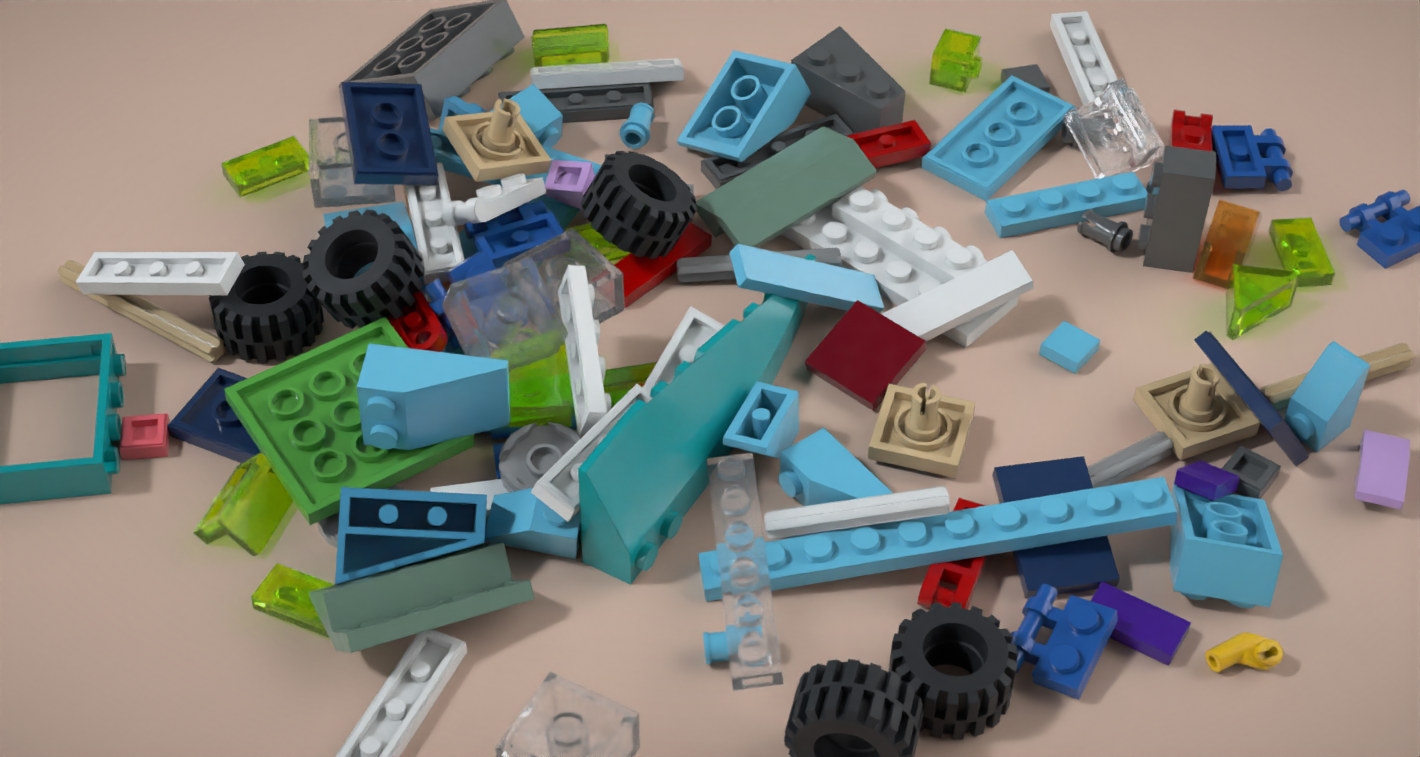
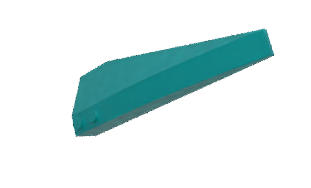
[578,254,816,585]

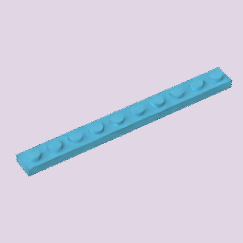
[698,477,1177,601]

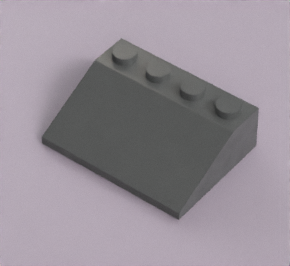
[339,0,525,120]

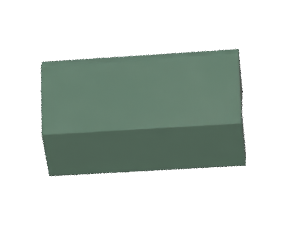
[695,126,877,248]
[309,542,535,653]

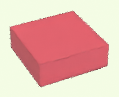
[119,413,170,460]

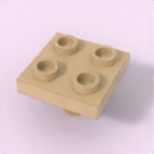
[442,99,552,182]
[1133,364,1260,460]
[868,383,976,478]

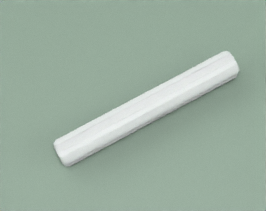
[764,486,950,539]

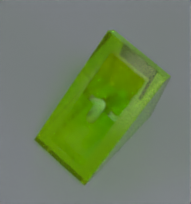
[1226,264,1300,340]

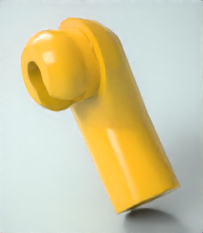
[1205,632,1284,673]

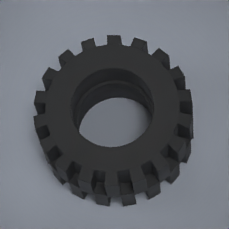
[581,151,697,259]
[302,209,425,329]
[209,251,324,363]
[889,602,1018,740]
[784,659,924,757]

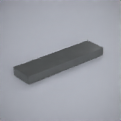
[498,82,654,123]
[701,114,855,189]

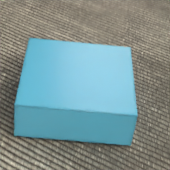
[1039,321,1100,374]

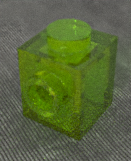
[929,28,983,92]

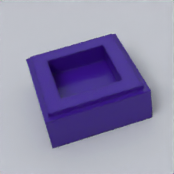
[1174,460,1240,501]

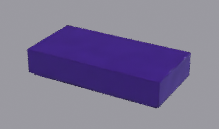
[1090,581,1191,666]

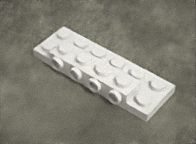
[781,186,1019,348]

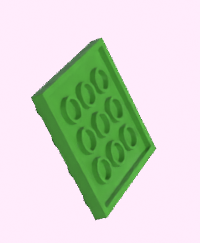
[224,317,474,525]

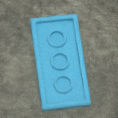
[922,75,1076,201]

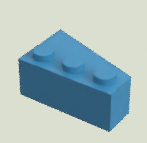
[335,487,487,584]

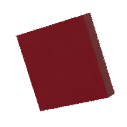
[804,300,927,411]

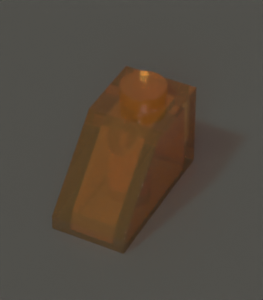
[1193,199,1262,291]

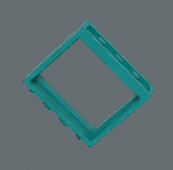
[0,333,126,504]

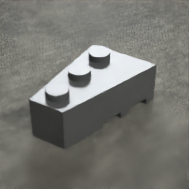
[791,26,905,133]
[1137,145,1216,273]

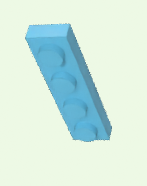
[985,171,1148,238]

